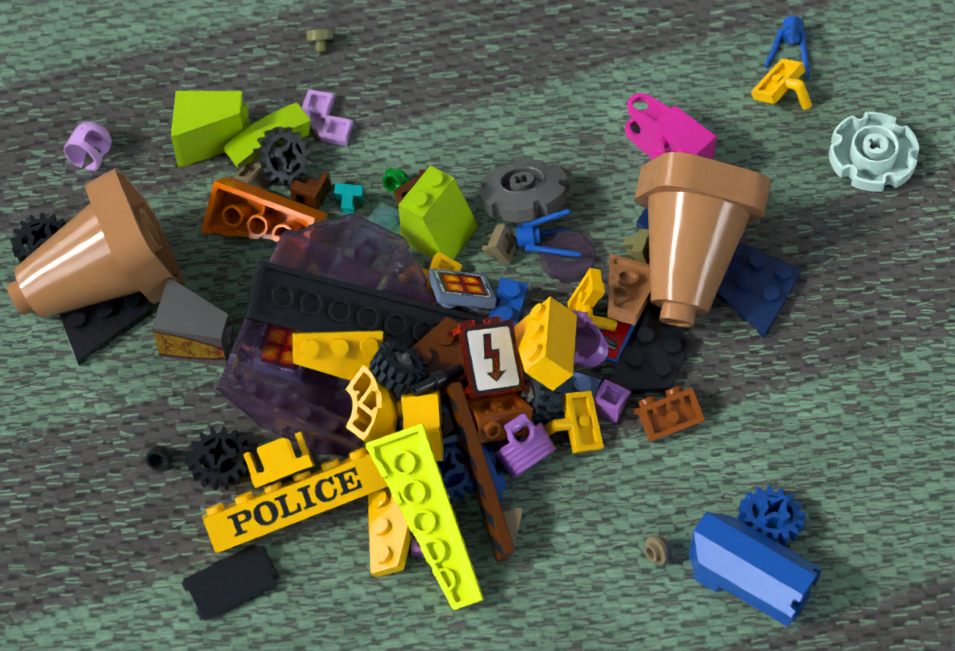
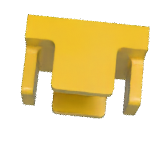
[243,432,316,488]

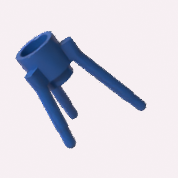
[764,16,810,79]
[516,209,582,258]

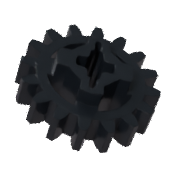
[253,126,312,187]
[10,213,66,264]
[187,427,252,491]

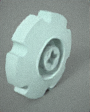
[829,112,919,192]

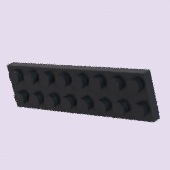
[246,260,485,375]

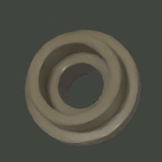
[645,535,673,565]

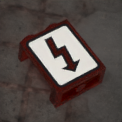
[447,316,526,400]

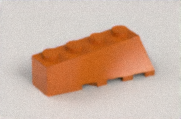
[201,177,327,245]

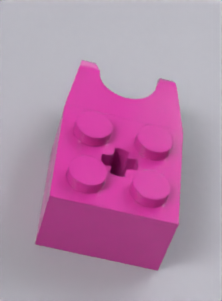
[625,93,717,160]

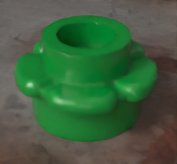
[382,168,409,194]

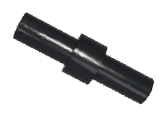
[410,364,465,396]

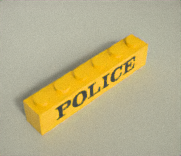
[201,447,388,553]

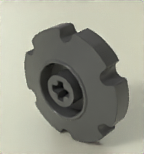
[478,160,569,222]

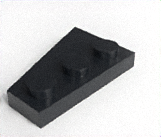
[60,292,152,365]

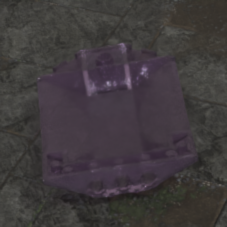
[216,213,441,458]

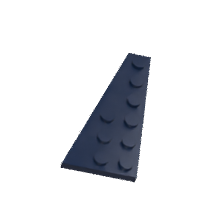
[636,208,802,338]

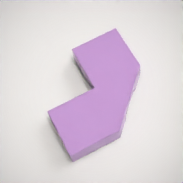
[302,89,354,146]

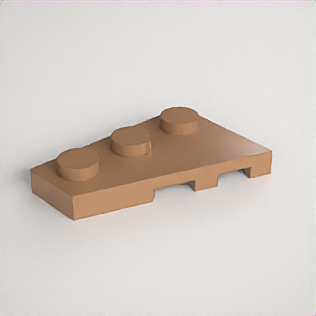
[607,253,651,325]

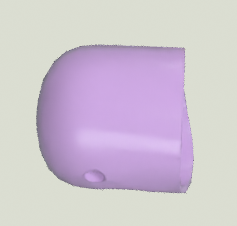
[63,121,112,171]

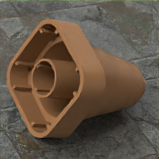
[634,152,771,328]
[7,167,186,318]

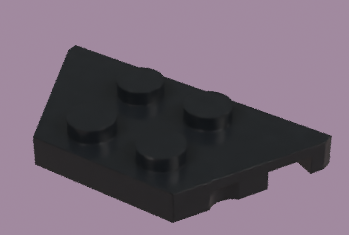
[610,301,691,394]

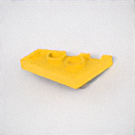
[293,330,383,381]
[368,487,412,577]

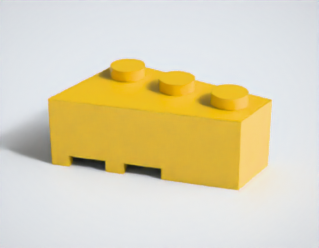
[512,296,577,391]

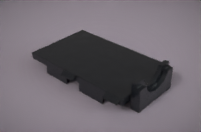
[181,544,280,621]

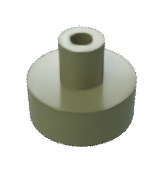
[306,29,333,52]

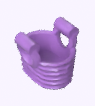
[571,310,608,367]
[494,413,556,478]

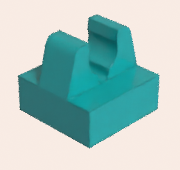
[334,183,366,215]

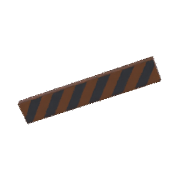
[444,382,515,563]

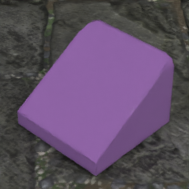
[593,379,631,423]

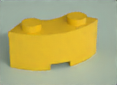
[346,365,398,443]
[397,389,444,461]

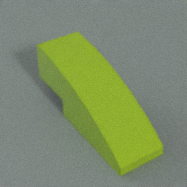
[223,102,311,168]

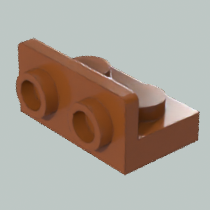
[633,385,705,442]
[467,393,533,443]

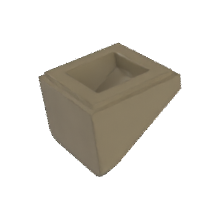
[233,162,272,190]
[503,507,523,545]

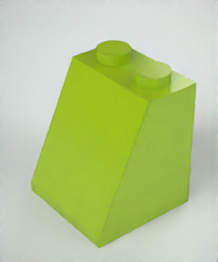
[171,91,252,167]
[398,165,479,260]

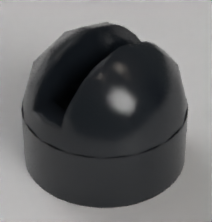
[145,445,172,471]

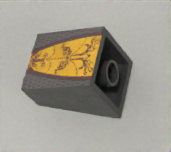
[152,279,237,368]

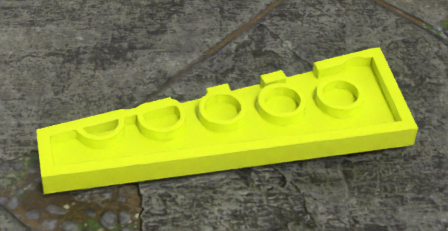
[365,423,484,610]

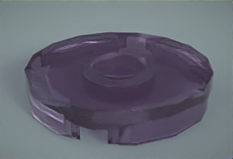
[539,231,596,284]

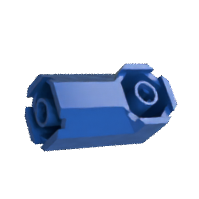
[689,512,822,627]

